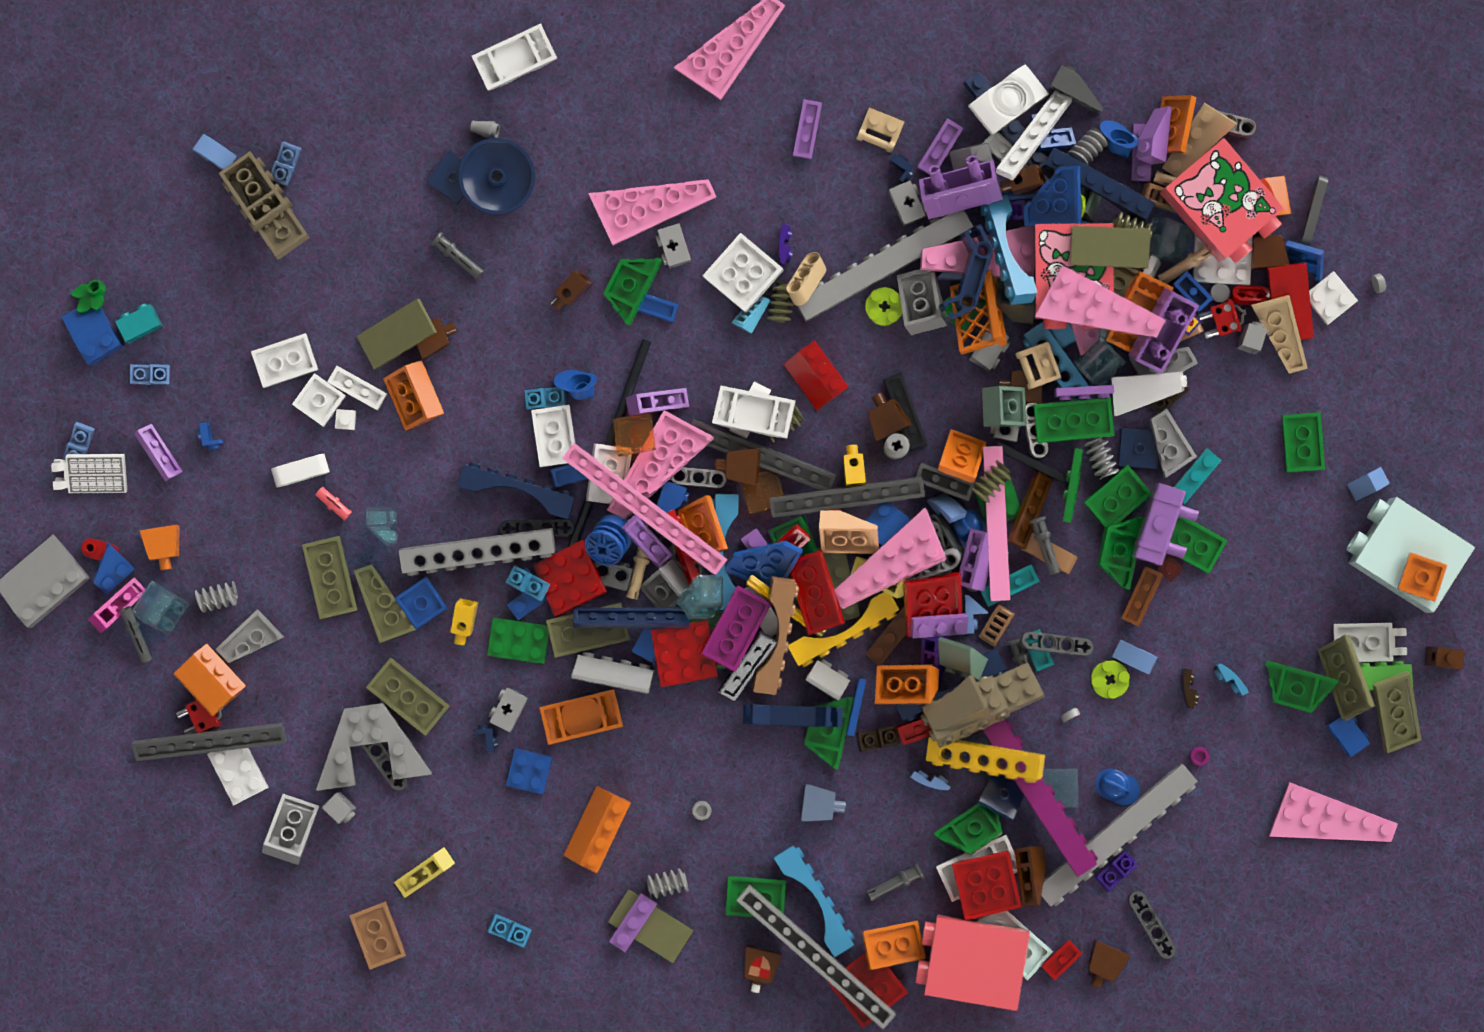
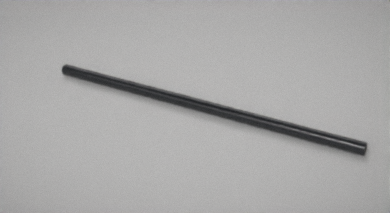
[568,339,651,547]

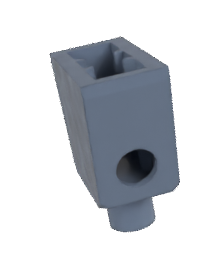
[801,784,846,821]

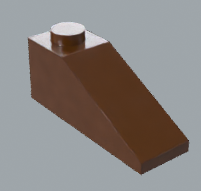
[1015,846,1046,907]

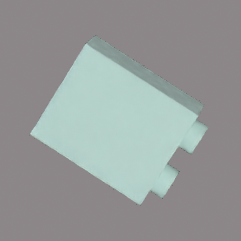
[1346,497,1475,613]

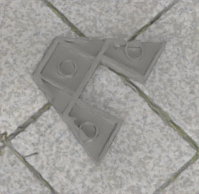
[317,703,432,791]

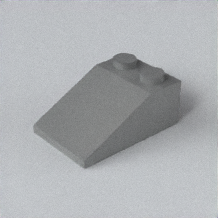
[897,269,948,335]
[262,794,319,865]

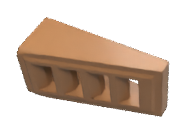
[1141,182,1176,213]
[978,604,1015,647]

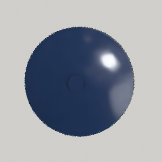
[458,138,535,215]

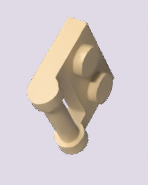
[857,108,904,154]
[1015,342,1061,390]

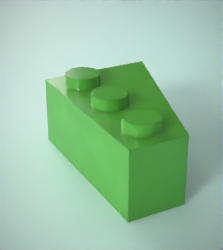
[1360,661,1413,690]

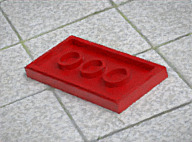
[1267,262,1314,340]
[789,550,845,635]

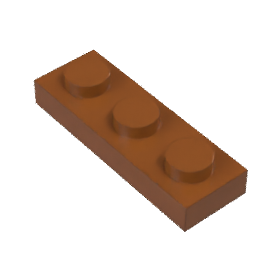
[1121,566,1163,627]

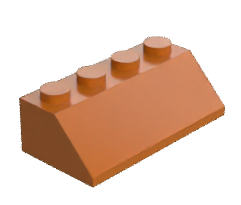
[563,786,631,873]

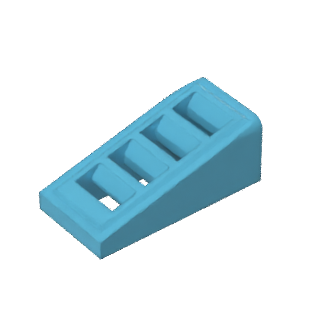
[732,296,770,334]

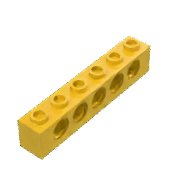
[926,737,1045,783]

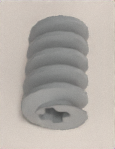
[1067,127,1108,165]
[883,433,910,460]
[1084,437,1119,479]
[195,581,238,613]
[647,868,689,898]

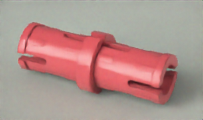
[315,487,352,521]

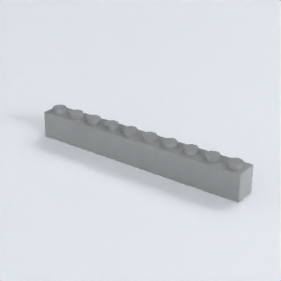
[796,210,973,322]
[1041,763,1198,906]
[737,884,896,1029]

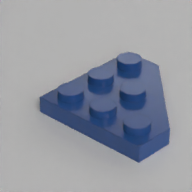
[1024,166,1081,226]
[725,541,802,587]

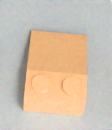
[819,510,879,554]

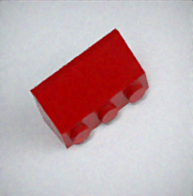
[783,340,848,410]

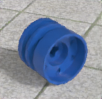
[585,514,633,566]

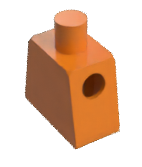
[140,525,180,571]

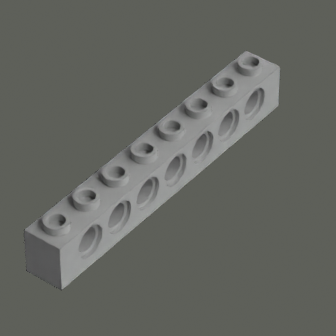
[399,528,556,576]

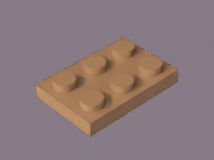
[349,901,406,970]

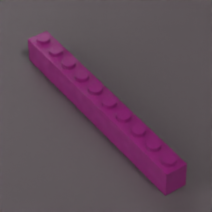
[982,719,1098,877]

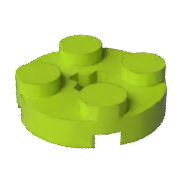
[865,287,902,326]
[1091,661,1130,699]

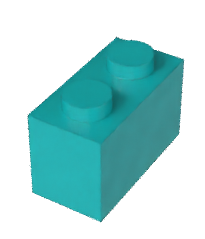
[115,303,163,344]

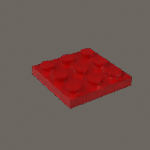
[533,540,607,617]
[904,572,962,637]
[650,619,718,687]
[951,850,1022,921]
[827,952,908,1028]

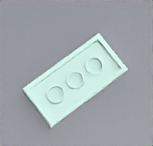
[977,911,1053,980]

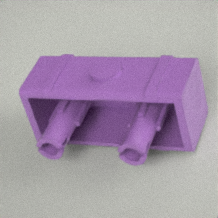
[919,155,1003,219]
[1128,288,1199,374]
[1132,483,1199,565]

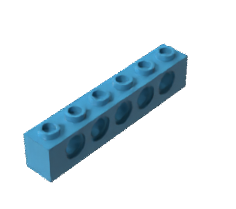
[1022,322,1098,401]

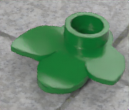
[71,280,106,313]

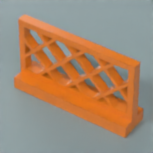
[950,271,1007,355]

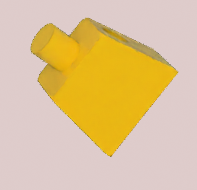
[843,445,866,487]
[451,598,479,645]

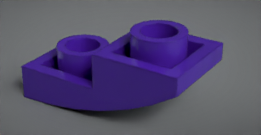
[779,223,793,266]
[1094,850,1138,892]

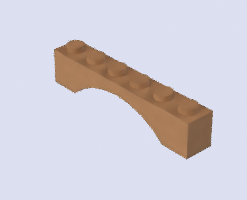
[752,576,799,695]

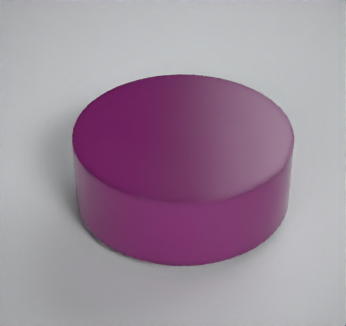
[1189,747,1209,766]

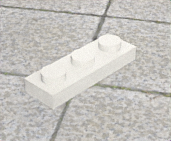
[327,366,387,410]

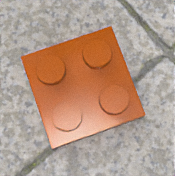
[1397,552,1448,602]

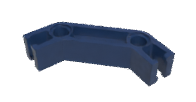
[938,224,993,323]
[743,705,843,727]

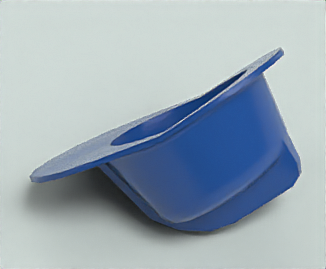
[1099,120,1139,158]
[554,370,597,400]
[952,509,987,548]
[1095,768,1140,805]

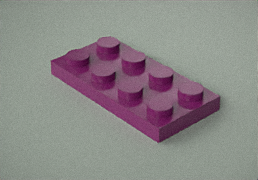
[701,585,771,672]

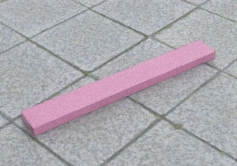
[983,446,1010,601]

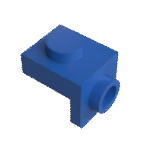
[197,422,224,450]

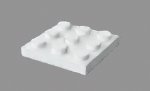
[703,233,784,313]
[1192,235,1253,286]

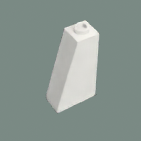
[1111,371,1187,416]

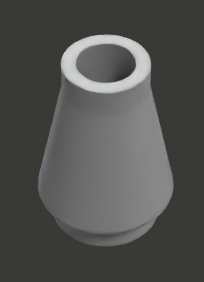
[470,121,500,139]

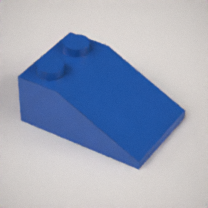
[62,308,124,366]
[866,502,911,547]

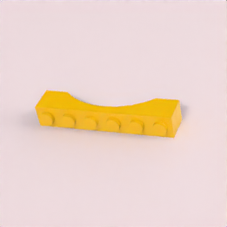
[788,592,899,667]

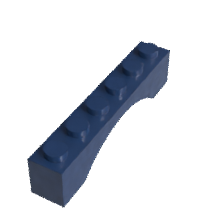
[1043,147,1155,222]
[458,462,575,520]
[894,648,1006,722]

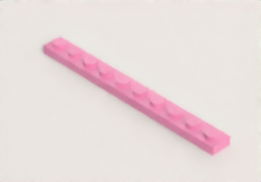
[562,443,728,575]

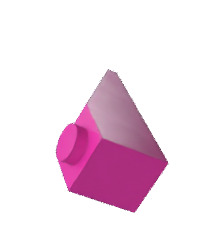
[88,577,147,633]

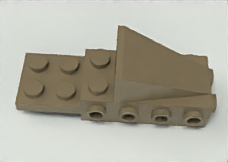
[219,151,310,260]
[921,662,1045,748]

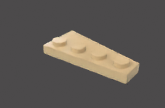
[1162,103,1237,177]
[1252,295,1308,373]

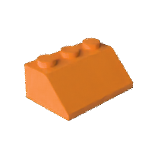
[383,361,444,431]
[173,644,246,716]
[875,665,939,704]

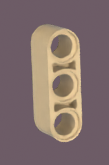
[786,252,827,306]

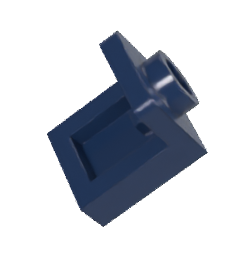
[889,153,914,184]
[473,725,498,752]

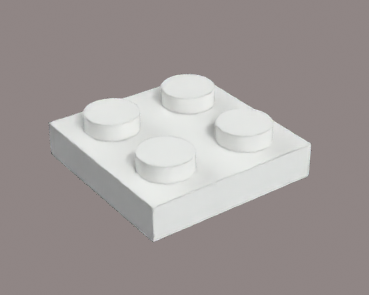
[1309,271,1358,325]
[292,373,346,427]

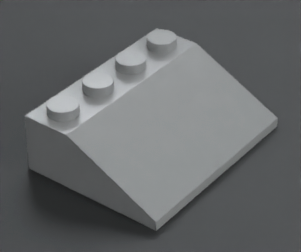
[0,534,90,628]
[572,652,654,693]

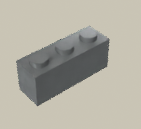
[915,463,974,502]

